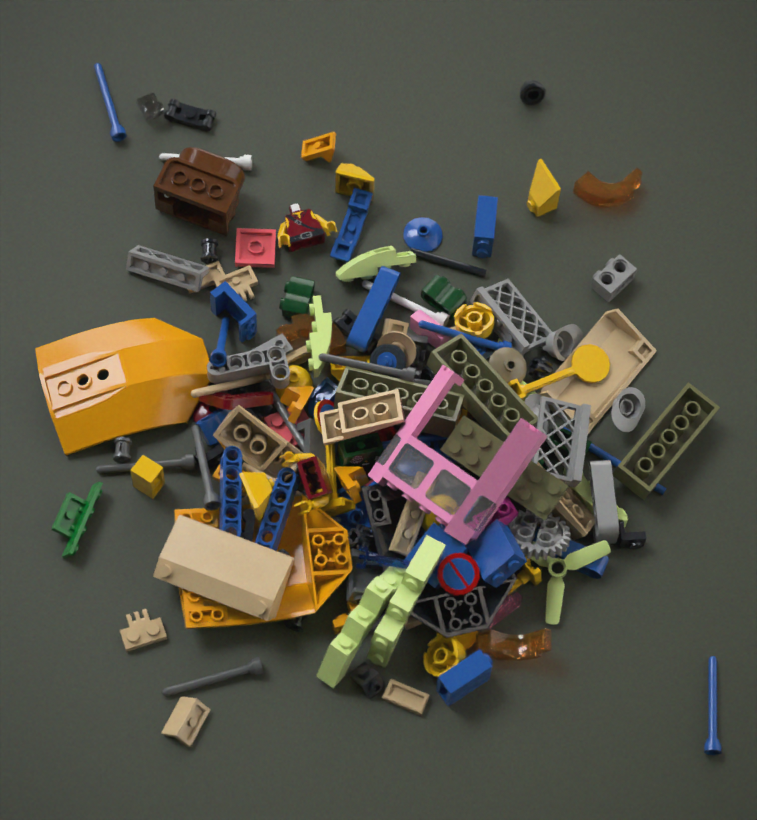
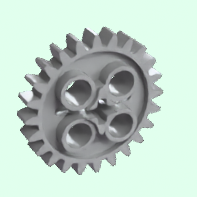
[507,509,571,560]

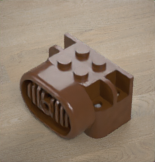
[153,147,245,236]

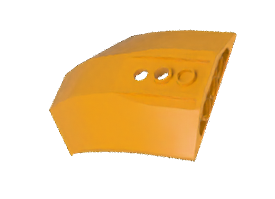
[35,318,210,456]
[174,495,353,629]

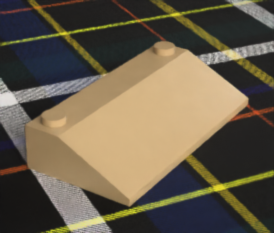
[537,308,657,435]
[153,515,294,621]

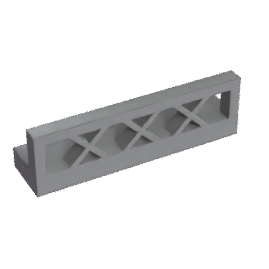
[126,245,210,292]

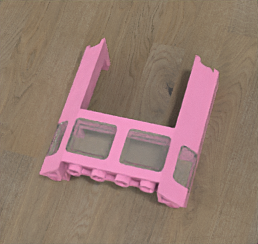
[368,365,547,545]

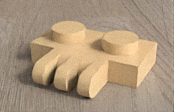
[214,265,258,302]
[120,609,167,652]

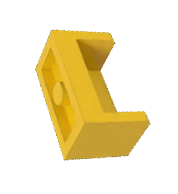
[131,455,165,499]

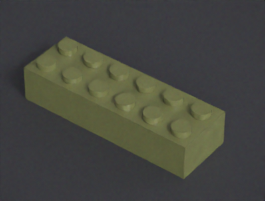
[427,333,538,442]
[333,366,465,438]
[613,382,720,500]
[440,416,569,522]

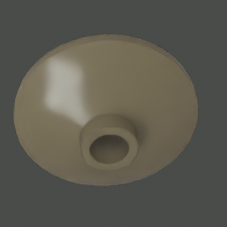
[488,347,527,384]

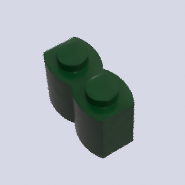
[420,274,467,320]
[279,276,315,321]

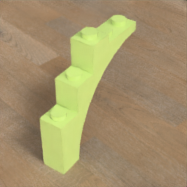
[367,535,446,667]
[316,560,408,688]

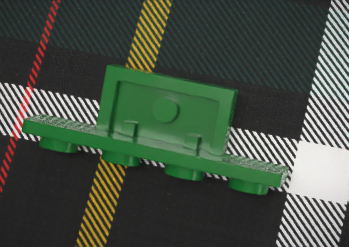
[51,481,103,559]

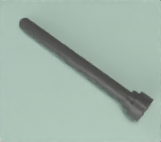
[319,353,416,382]
[259,379,304,453]
[192,425,221,511]
[96,454,195,474]
[162,657,263,696]

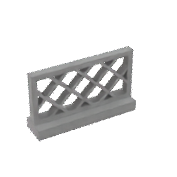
[470,279,552,356]
[532,396,591,487]

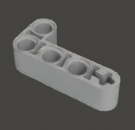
[207,346,290,389]
[589,460,619,544]

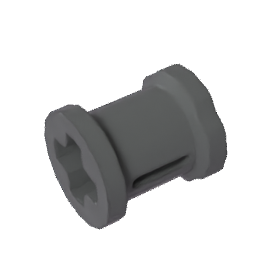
[113,437,132,463]

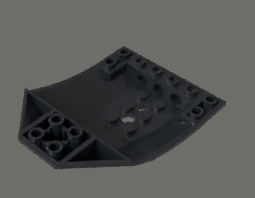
[361,466,517,638]

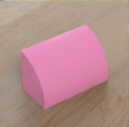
[410,310,453,348]

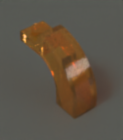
[573,168,643,208]
[276,314,347,356]
[476,628,551,661]

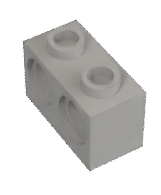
[591,254,637,303]

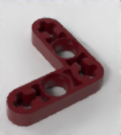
[199,391,273,410]

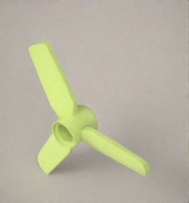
[525,540,611,625]

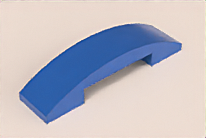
[330,187,373,262]

